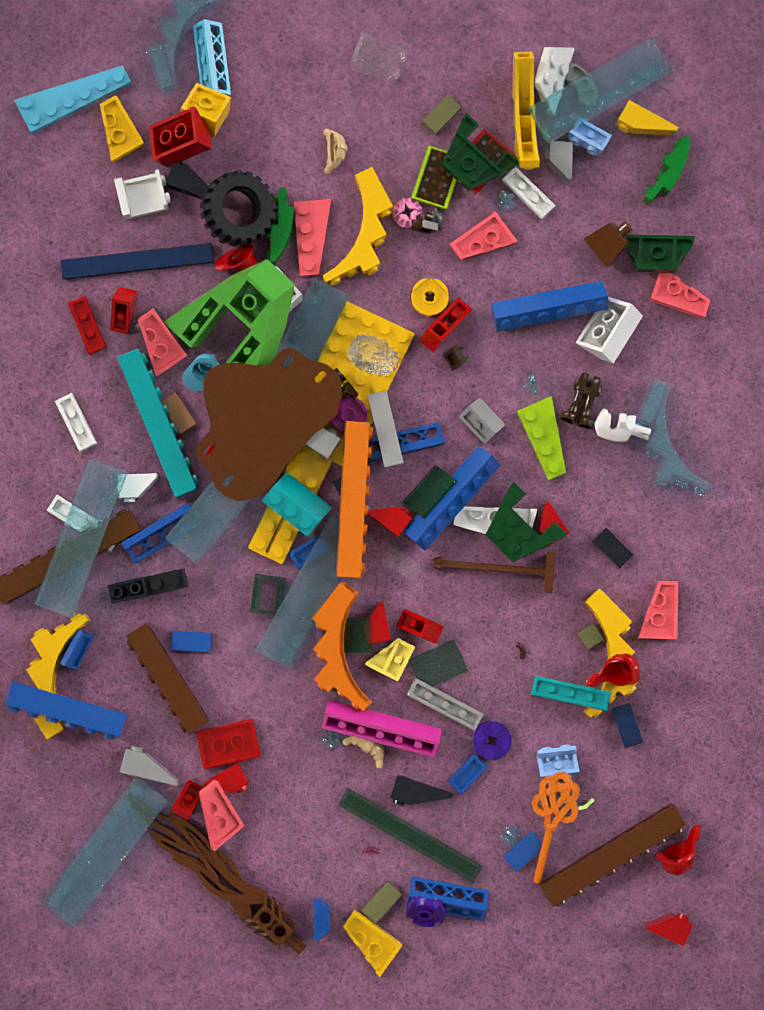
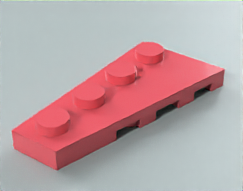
[294,199,331,277]

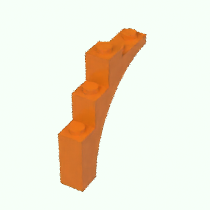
[312,581,372,711]

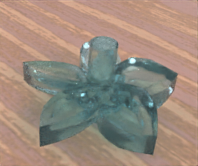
[494,190,516,213]
[524,372,537,395]
[319,729,341,750]
[500,825,522,848]

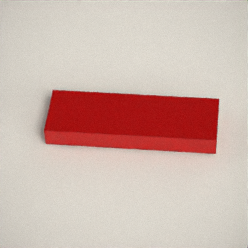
[68,296,107,355]

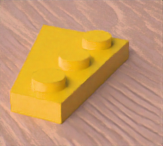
[100,95,145,163]
[343,909,403,978]

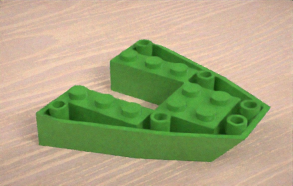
[164,259,295,366]

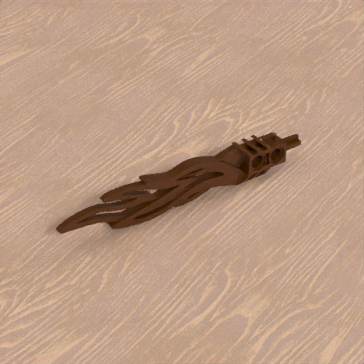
[127,792,306,955]

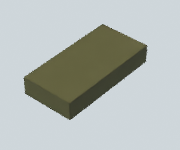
[422,95,462,135]
[361,880,402,924]

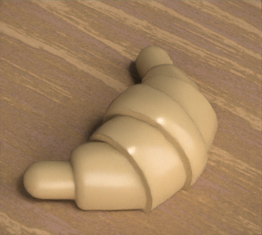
[323,129,348,174]
[343,736,385,769]

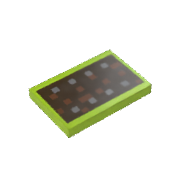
[411,145,457,211]

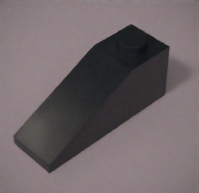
[166,162,208,200]
[390,774,453,806]

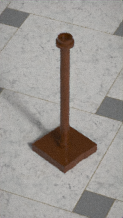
[434,552,555,593]

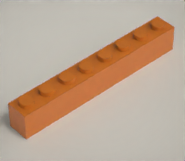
[336,421,373,578]

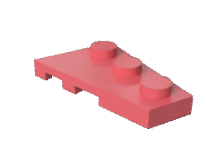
[450,211,518,261]
[650,273,710,319]
[138,308,187,377]
[638,581,678,639]
[199,780,244,851]

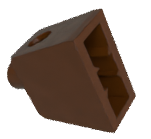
[584,221,633,267]

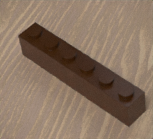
[126,623,211,734]

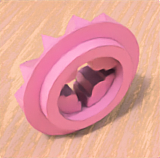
[392,198,423,228]

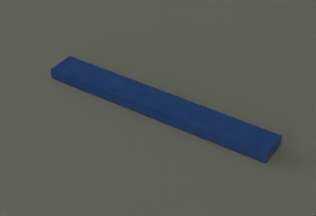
[60,243,213,280]

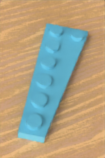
[14,65,132,134]

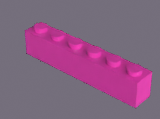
[321,700,441,758]

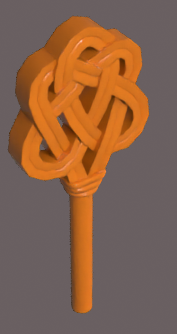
[532,771,580,884]

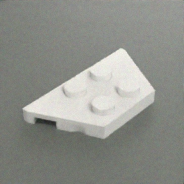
[534,47,574,116]

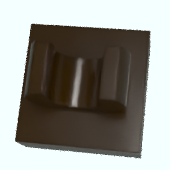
[411,212,438,234]
[443,345,469,371]

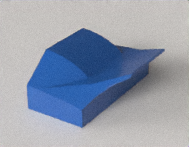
[314,897,330,940]

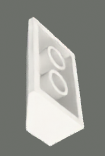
[576,297,643,363]

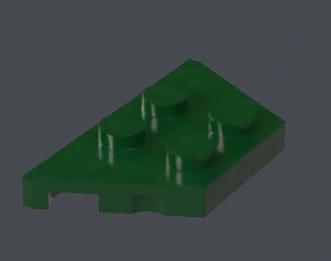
[625,234,695,273]

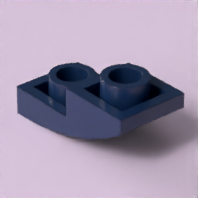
[611,703,644,748]

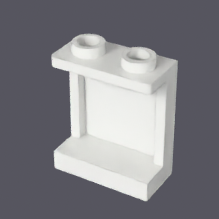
[114,169,171,220]

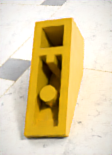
[616,100,679,136]

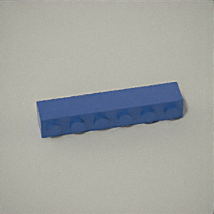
[491,281,608,332]
[402,446,501,551]
[3,681,127,740]

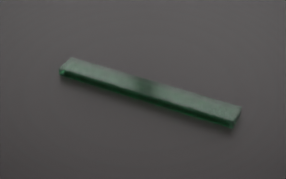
[338,787,483,883]

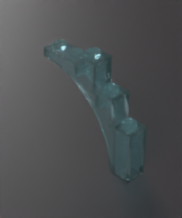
[146,0,227,95]
[635,378,714,495]

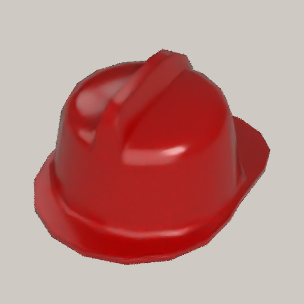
[215,244,258,273]

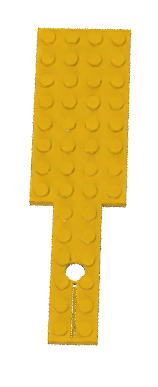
[248,301,415,565]

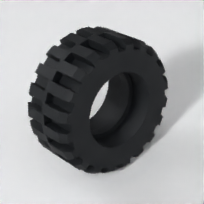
[200,170,276,246]

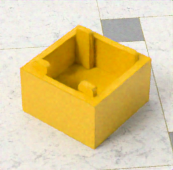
[181,83,231,138]

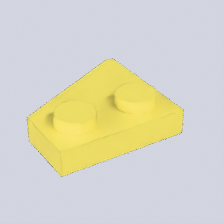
[365,638,415,681]

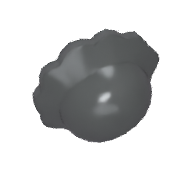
[430,207,444,231]

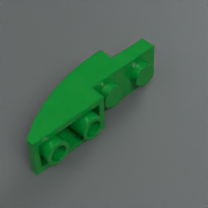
[643,135,690,205]
[267,187,295,266]

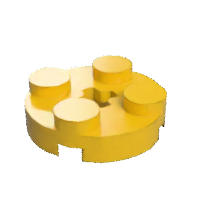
[411,278,449,317]

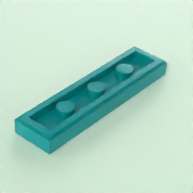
[531,676,612,712]

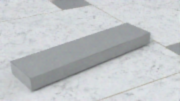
[368,391,404,469]
[406,678,484,731]

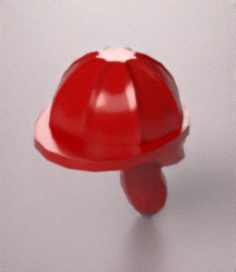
[585,653,640,687]
[656,825,702,876]

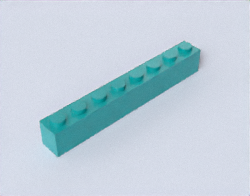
[117,348,200,499]

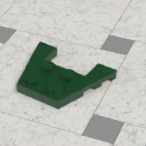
[441,113,519,191]
[485,482,567,563]

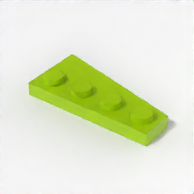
[517,396,566,481]

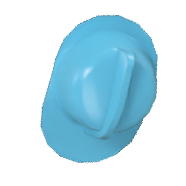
[182,353,219,391]

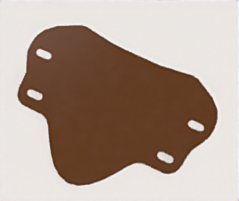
[195,348,342,501]

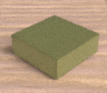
[576,623,603,650]

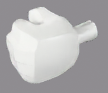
[594,409,651,443]

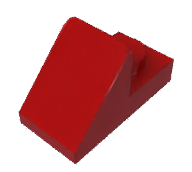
[171,780,204,820]

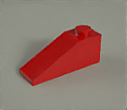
[419,297,472,353]

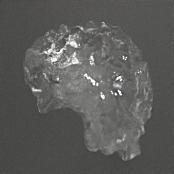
[347,334,400,376]

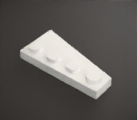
[453,506,537,534]

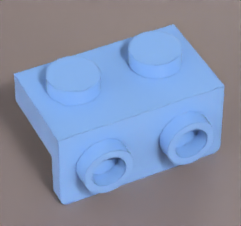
[568,117,612,156]
[537,745,579,779]

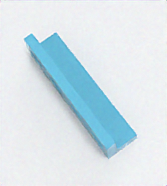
[193,19,231,96]

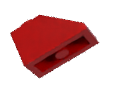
[110,287,137,334]
[538,501,569,547]
[368,506,412,537]
[361,602,391,644]
[396,609,444,644]
[203,762,250,794]
[645,912,693,946]

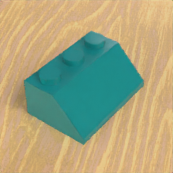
[262,473,332,538]

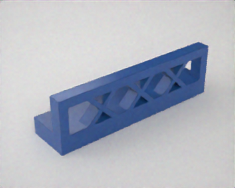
[368,422,445,462]
[121,503,201,564]
[407,877,489,921]

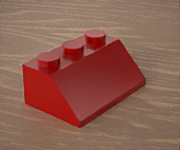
[149,107,212,168]

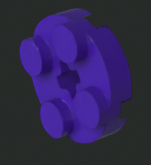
[473,721,511,760]
[406,896,446,927]

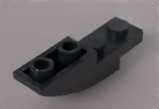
[108,568,188,604]

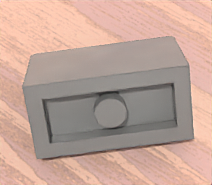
[459,398,505,444]

